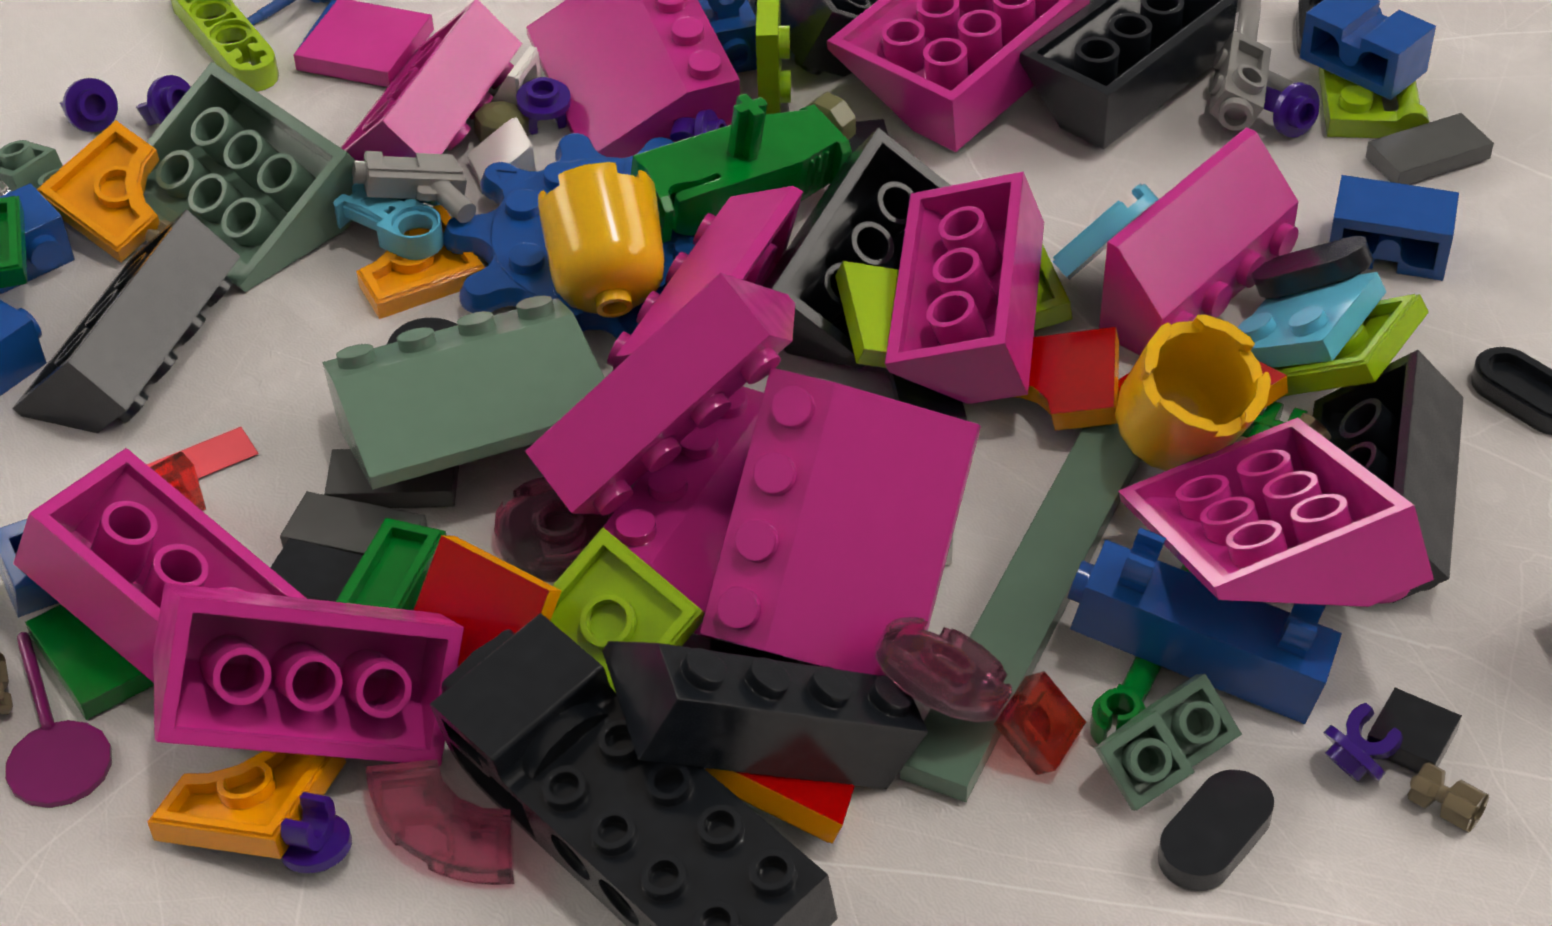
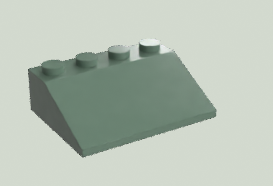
[144,62,355,292]
[322,295,605,490]

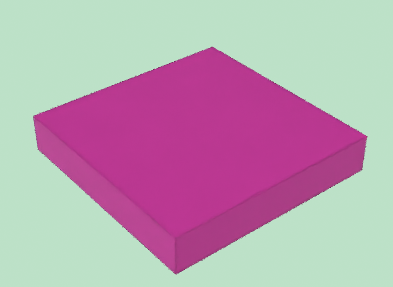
[293,0,434,87]

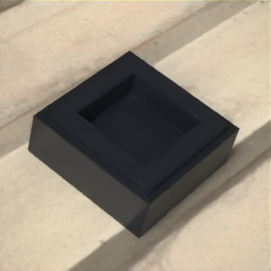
[1367,687,1462,773]

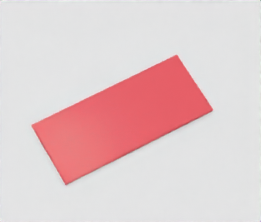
[147,427,259,488]

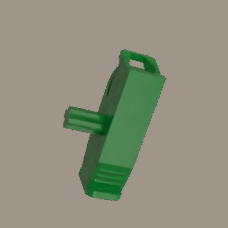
[631,94,852,243]

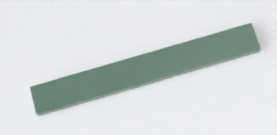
[900,424,1142,802]

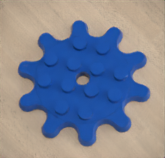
[443,133,695,340]

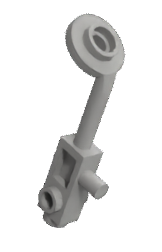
[1209,0,1292,131]

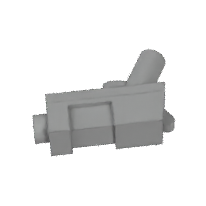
[352,151,476,223]

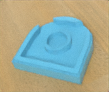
[1052,183,1159,280]

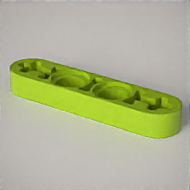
[171,0,279,92]

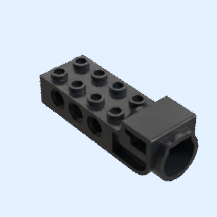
[430,613,838,926]

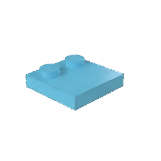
[1238,272,1386,368]

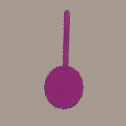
[5,632,112,808]

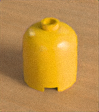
[538,162,664,318]
[1115,314,1271,471]

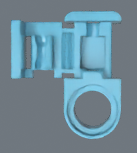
[333,184,444,260]

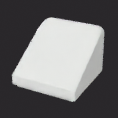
[491,46,541,105]
[467,117,536,183]

